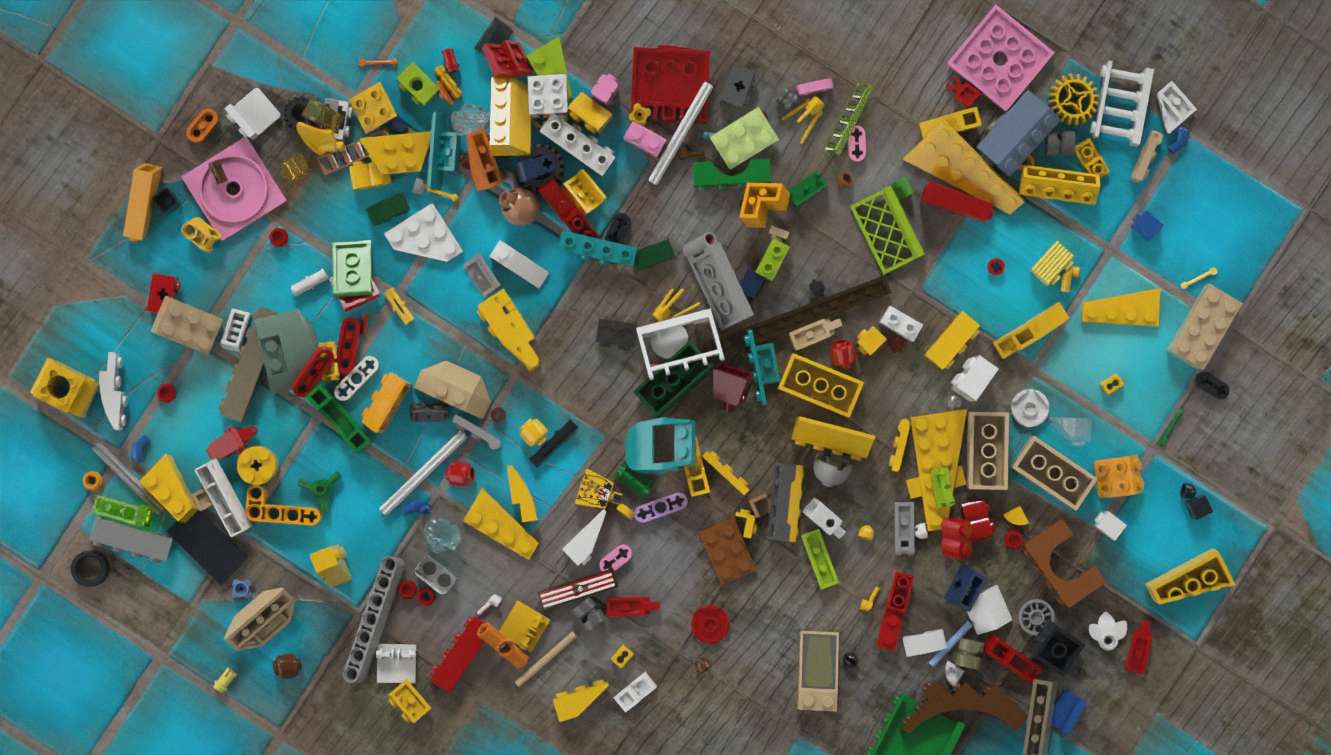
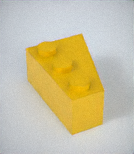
[139,454,199,523]
[310,544,353,588]

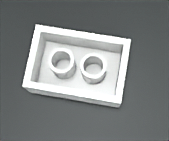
[951,355,999,402]

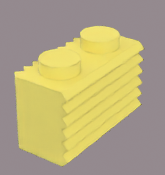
[1030,241,1075,286]

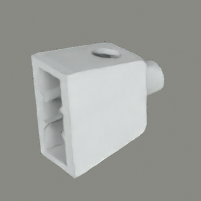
[802,497,846,538]

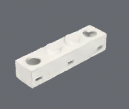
[194,458,253,537]

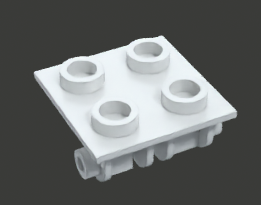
[376,644,416,683]

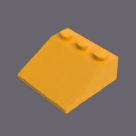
[361,372,412,434]

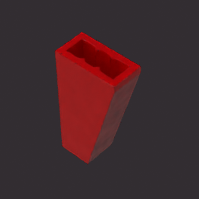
[919,181,994,224]

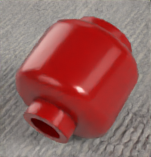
[830,339,857,369]
[445,462,475,487]

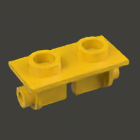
[318,341,340,381]

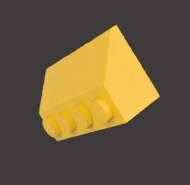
[490,77,531,156]

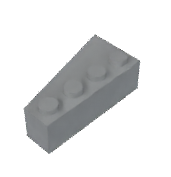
[90,514,173,563]

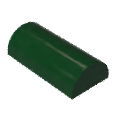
[633,341,715,418]

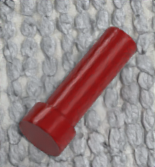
[361,313,370,335]

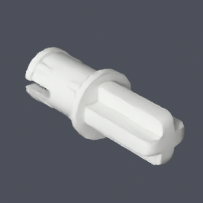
[291,269,329,296]

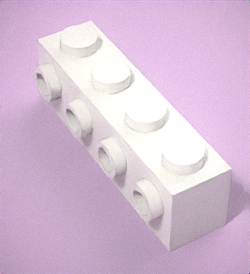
[539,113,615,176]

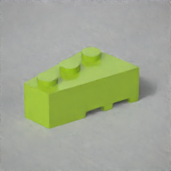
[526,37,573,102]

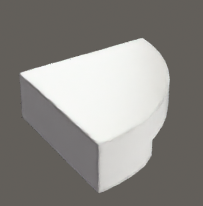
[945,661,964,687]

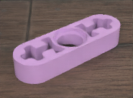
[634,492,687,523]

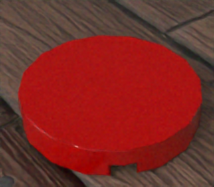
[691,605,729,644]

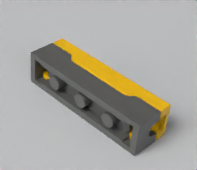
[767,462,804,542]

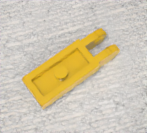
[889,419,910,472]

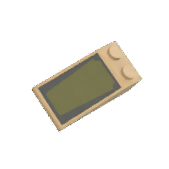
[797,630,839,712]

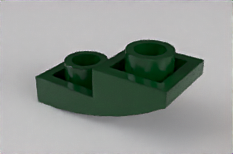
[366,193,410,227]
[634,239,676,271]

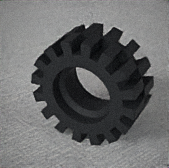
[283,96,319,132]

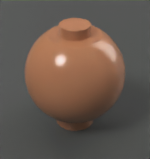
[499,188,540,226]

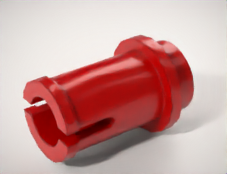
[441,48,460,74]

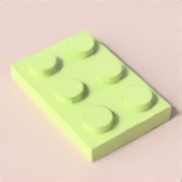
[710,106,779,170]

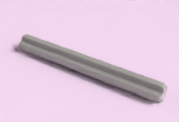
[92,442,166,515]

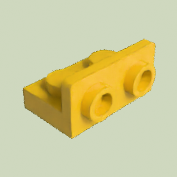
[388,679,431,724]

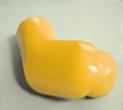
[1060,265,1081,292]

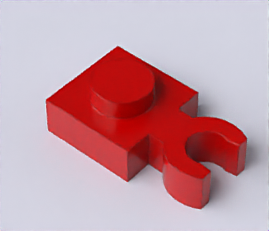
[946,76,981,109]

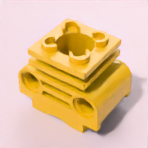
[30,358,100,418]

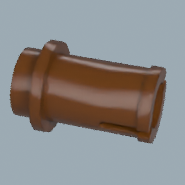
[208,159,228,185]

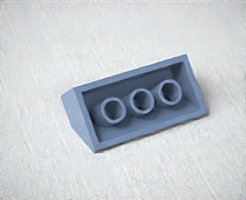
[976,90,1061,177]

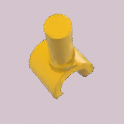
[860,587,880,611]

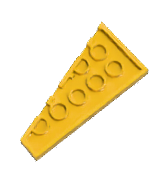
[910,409,967,531]

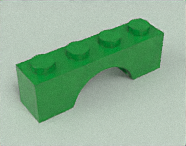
[693,159,771,191]
[305,384,373,454]

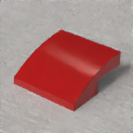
[482,40,533,78]

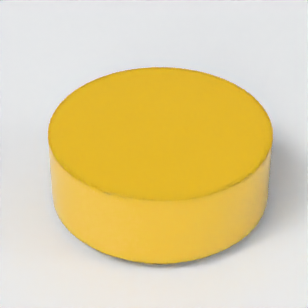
[616,503,635,520]

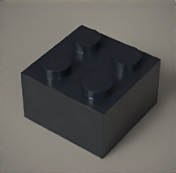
[1027,619,1085,676]

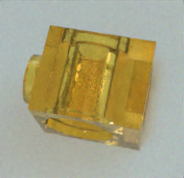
[280,153,312,183]

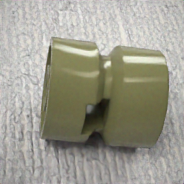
[955,638,985,670]

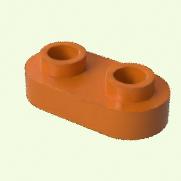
[186,108,219,143]

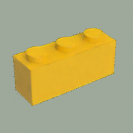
[924,311,980,370]

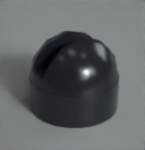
[1180,483,1197,499]
[842,652,858,668]

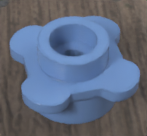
[232,579,252,598]

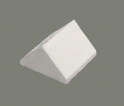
[967,584,1012,635]

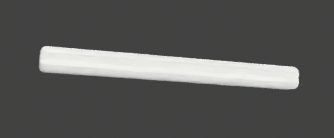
[649,82,713,185]
[380,431,467,515]

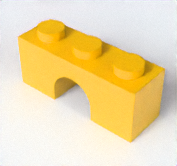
[684,436,710,497]

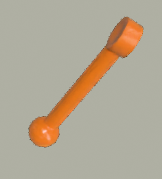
[358,58,398,67]

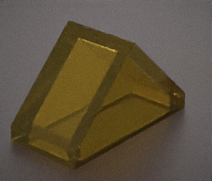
[301,99,345,134]

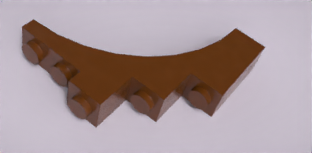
[900,680,1028,734]

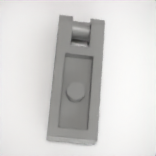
[452,414,501,449]
[894,502,915,556]

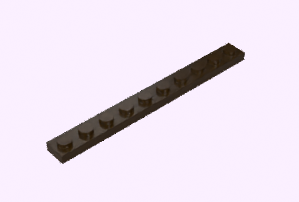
[706,275,891,361]

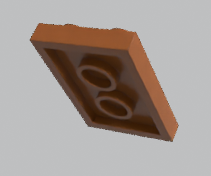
[699,517,756,585]

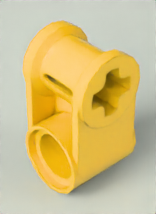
[182,217,221,253]

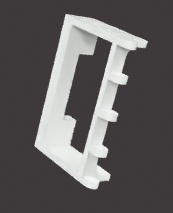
[636,308,725,380]

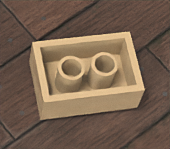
[151,296,223,355]

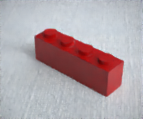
[430,615,487,693]

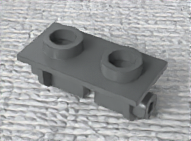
[409,402,449,423]

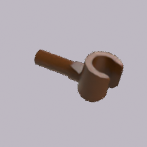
[677,147,705,160]

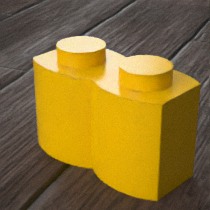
[349,161,392,191]

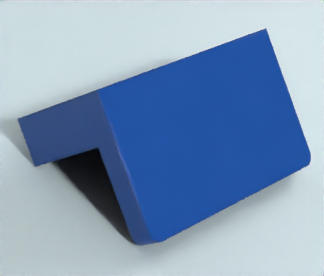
[1052,689,1087,735]

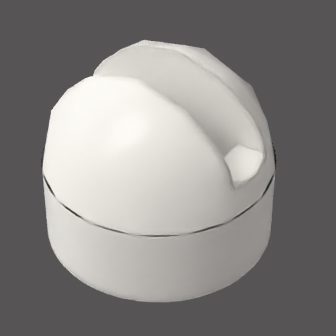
[914,523,928,539]

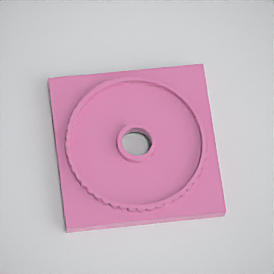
[947,4,1055,112]
[182,137,287,242]

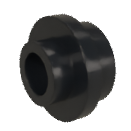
[809,279,826,297]

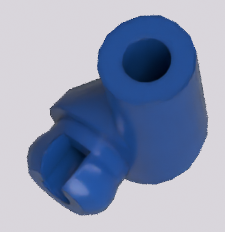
[1168,126,1189,154]
[131,435,150,464]
[402,499,431,516]

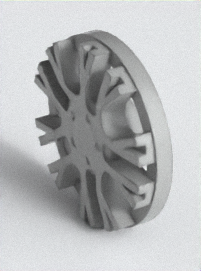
[1018,599,1055,635]

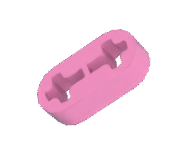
[796,79,834,96]
[847,125,866,162]
[600,544,632,571]

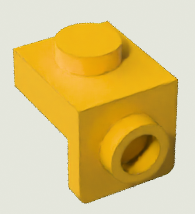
[735,509,757,538]

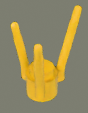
[781,96,825,144]
[652,289,701,322]

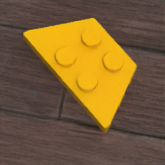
[359,131,431,175]

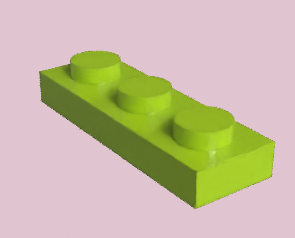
[801,529,839,590]

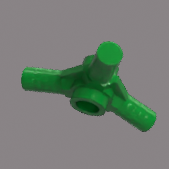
[298,471,342,514]

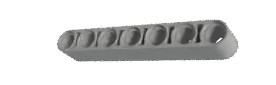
[343,556,405,684]

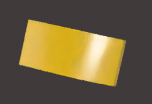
[1075,138,1110,178]

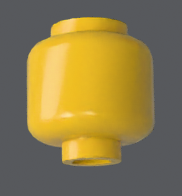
[520,418,548,447]

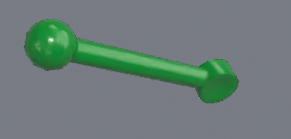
[1159,409,1183,445]

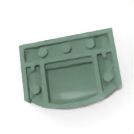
[254,309,319,394]

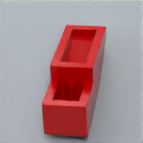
[983,633,1043,684]

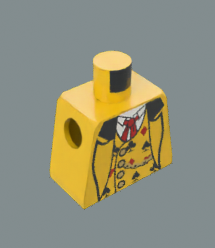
[575,469,622,509]

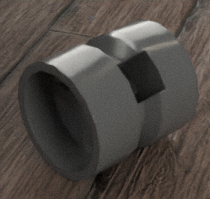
[1045,131,1075,156]
[571,596,606,632]

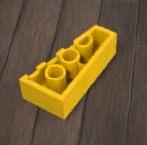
[1145,548,1235,605]

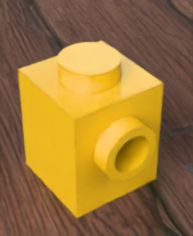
[856,326,887,356]

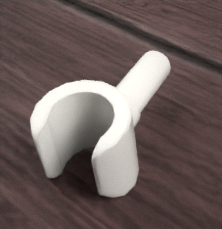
[477,594,502,615]

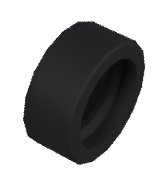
[71,550,110,587]

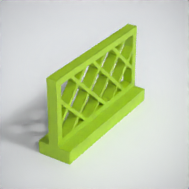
[850,185,925,275]

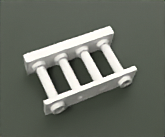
[1090,61,1154,147]

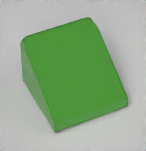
[891,176,913,200]

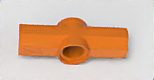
[477,622,529,669]

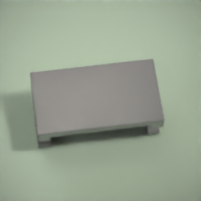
[463,253,502,298]

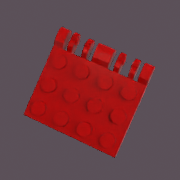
[630,47,710,124]

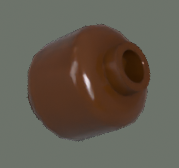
[272,653,302,680]

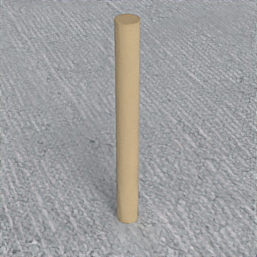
[515,631,578,687]

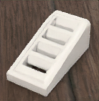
[220,308,251,352]

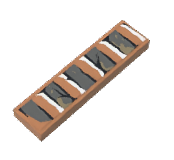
[317,128,391,176]

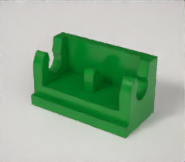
[788,171,828,208]

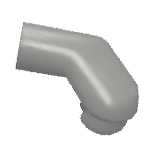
[500,170,521,189]

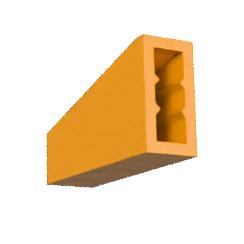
[123,163,163,242]

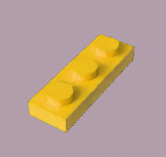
[702,450,749,495]

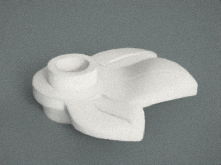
[1089,612,1127,651]

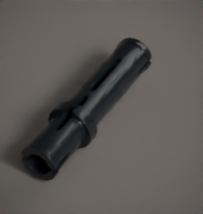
[529,419,579,468]

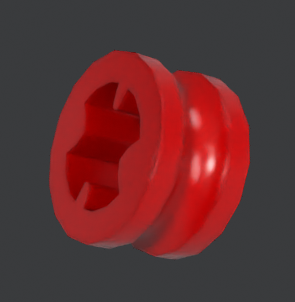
[987,258,1005,275]

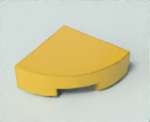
[1003,506,1029,525]

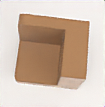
[748,492,770,518]

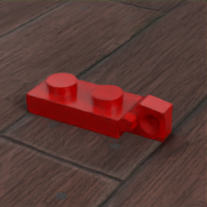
[607,596,660,617]
[1124,620,1153,675]

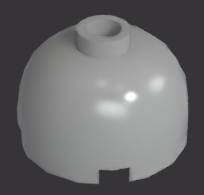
[813,452,853,487]

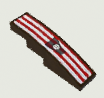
[537,568,619,610]

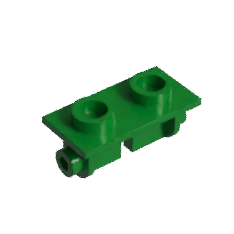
[613,461,655,499]

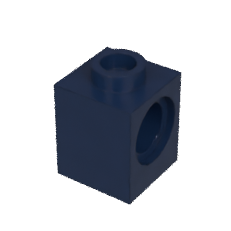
[740,269,765,300]

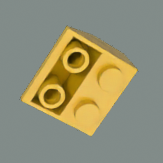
[567,92,613,135]

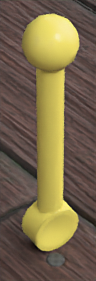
[1181,267,1217,289]

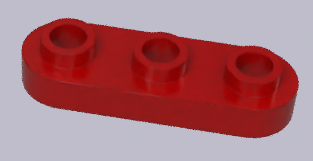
[335,317,361,374]
[292,346,334,398]

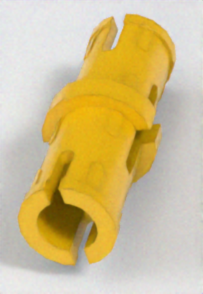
[383,287,415,325]

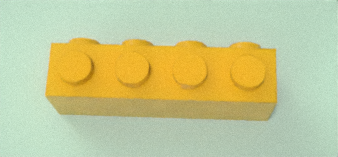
[1019,165,1100,205]

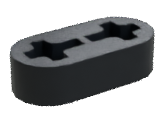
[605,213,631,244]
[1194,372,1229,399]

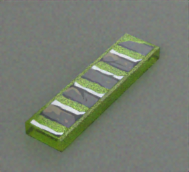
[825,82,874,155]

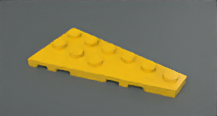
[903,120,1025,214]

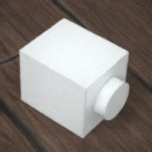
[1094,511,1127,540]

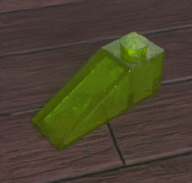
[91,494,154,527]

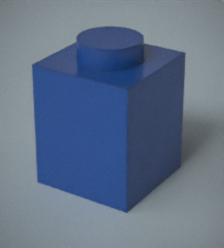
[1131,210,1164,241]

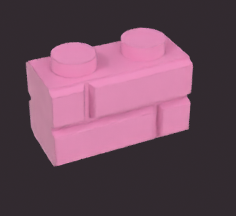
[591,74,619,107]
[624,121,666,158]

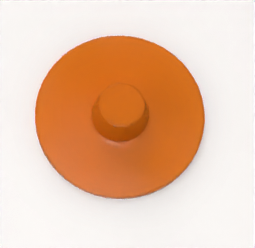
[436,80,454,105]

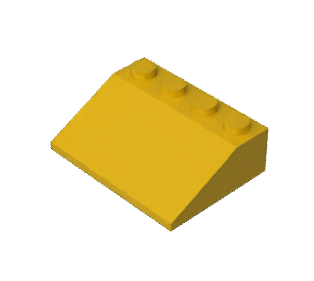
[791,416,875,461]

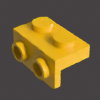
[561,169,607,217]

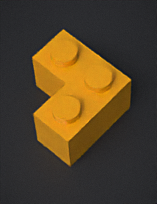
[739,183,790,228]

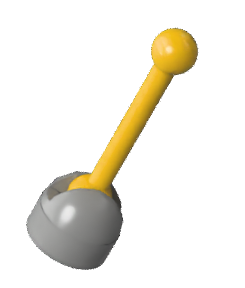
[412,178,459,201]

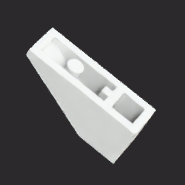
[490,241,549,289]
[562,509,607,565]

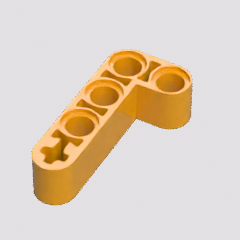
[245,485,323,525]

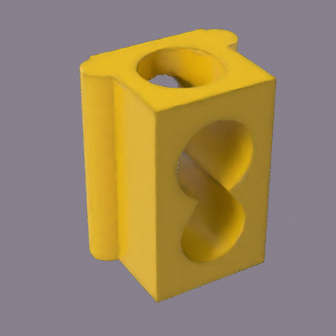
[1100,373,1124,396]
[611,644,634,668]

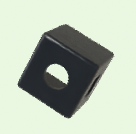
[152,187,181,215]
[1184,494,1213,520]

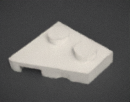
[1156,81,1197,134]

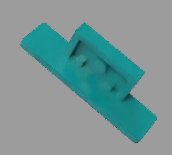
[427,112,461,190]
[558,231,637,266]
[744,329,780,406]

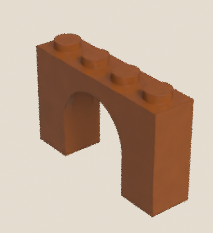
[1022,518,1106,608]

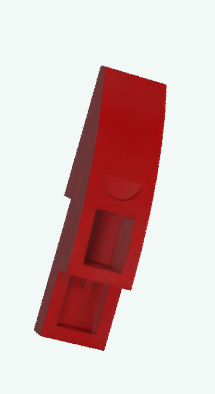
[538,178,600,239]
[876,571,914,652]

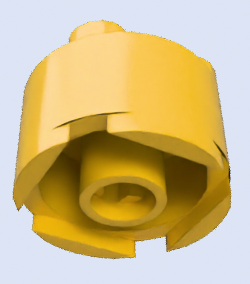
[237,446,279,485]

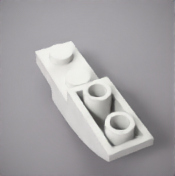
[99,352,128,430]

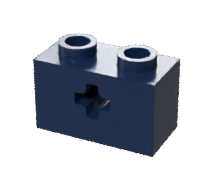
[943,565,988,612]

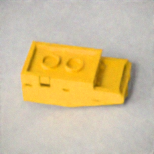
[477,289,541,372]

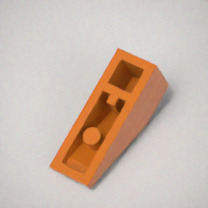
[466,128,504,191]

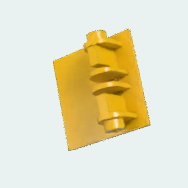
[349,82,397,134]
[499,600,551,653]

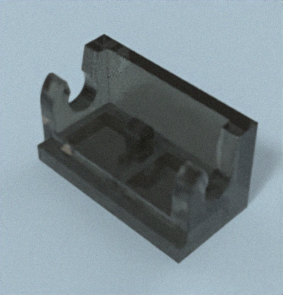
[474,17,514,59]

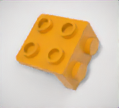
[1094,455,1144,498]

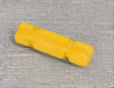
[434,65,463,100]

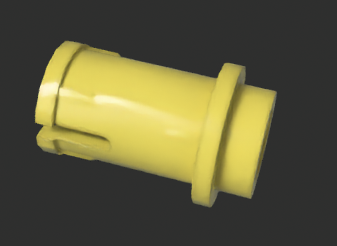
[214,667,237,693]

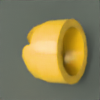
[858,525,874,540]

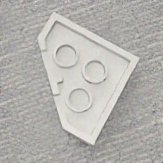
[384,203,463,262]

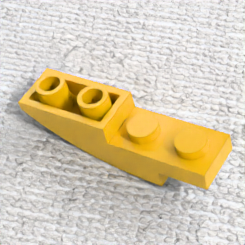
[993,302,1069,359]

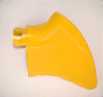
[296,122,345,156]

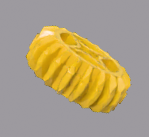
[1047,74,1100,126]

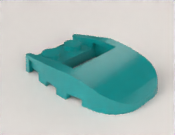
[625,417,695,475]

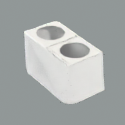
[415,555,457,594]

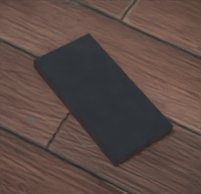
[166,510,248,585]

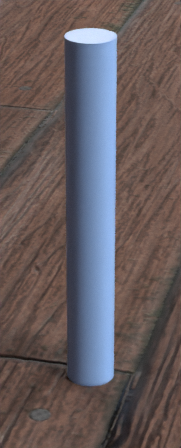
[928,620,973,667]

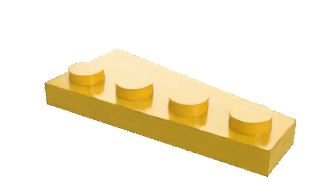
[463,488,539,560]

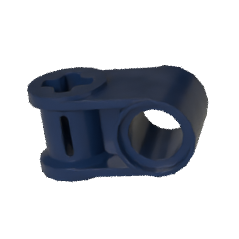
[516,155,555,182]

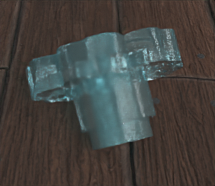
[423,517,462,553]

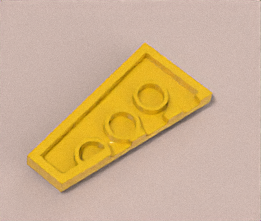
[1081,288,1161,326]

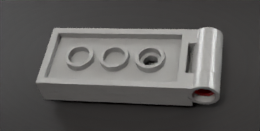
[683,232,754,331]

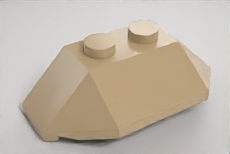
[414,361,491,419]
[224,587,296,651]

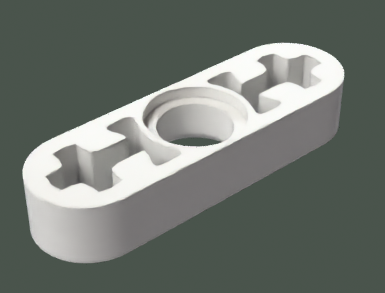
[334,356,379,401]

